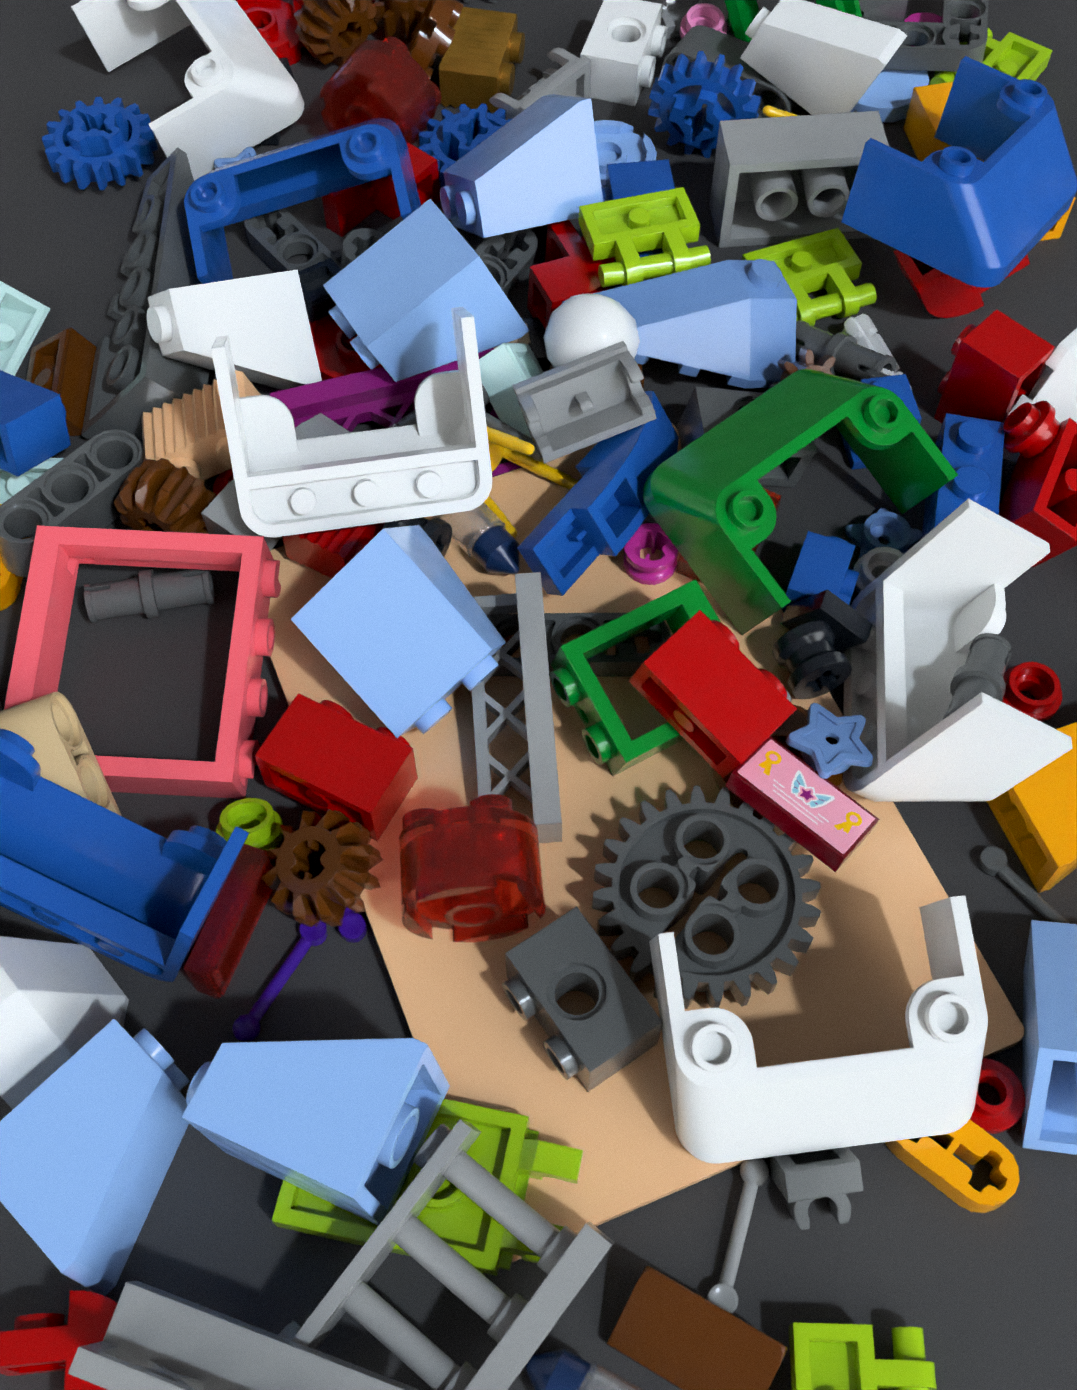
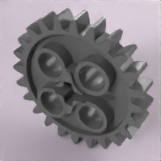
[592,785,821,1009]

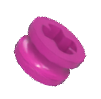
[623,523,678,585]

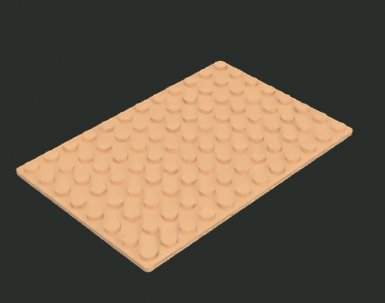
[239,423,1024,1262]

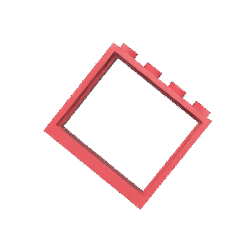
[4,525,281,799]

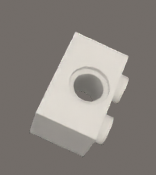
[580,0,667,106]

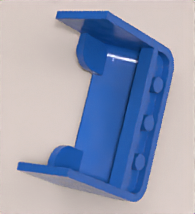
[841,56,1077,288]
[184,118,421,284]
[0,729,249,982]

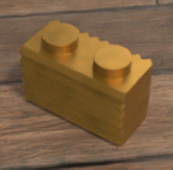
[439,7,525,112]

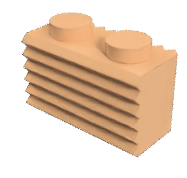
[141,370,261,481]

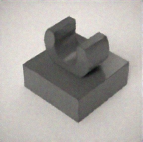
[768,1147,864,1230]

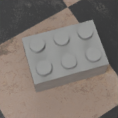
[709,111,889,248]

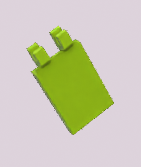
[271,1099,583,1276]

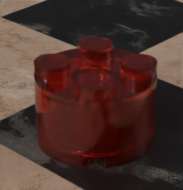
[319,36,442,145]
[398,794,546,943]

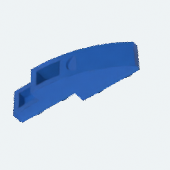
[517,391,679,596]

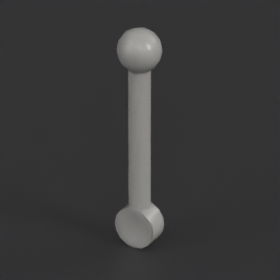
[706,1158,769,1314]

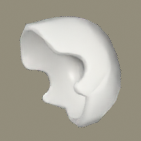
[544,293,640,368]

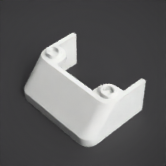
[71,0,304,181]
[211,307,493,537]
[843,498,1073,802]
[649,895,988,1164]

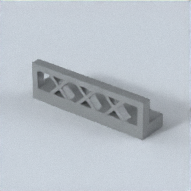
[472,572,562,848]
[68,1280,419,1390]

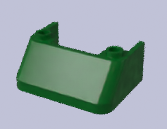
[643,369,958,635]

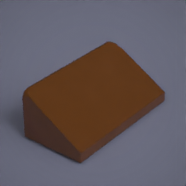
[26,327,97,436]
[607,1265,787,1390]

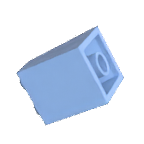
[440,94,603,238]
[323,199,530,382]
[291,525,506,738]
[1022,920,1077,1155]
[0,1019,190,1296]
[182,1038,450,1226]

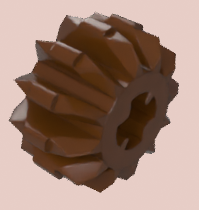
[293,0,378,67]
[114,458,217,534]
[261,809,383,927]

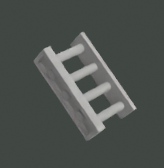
[278,1119,614,1390]

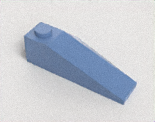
[562,259,797,388]

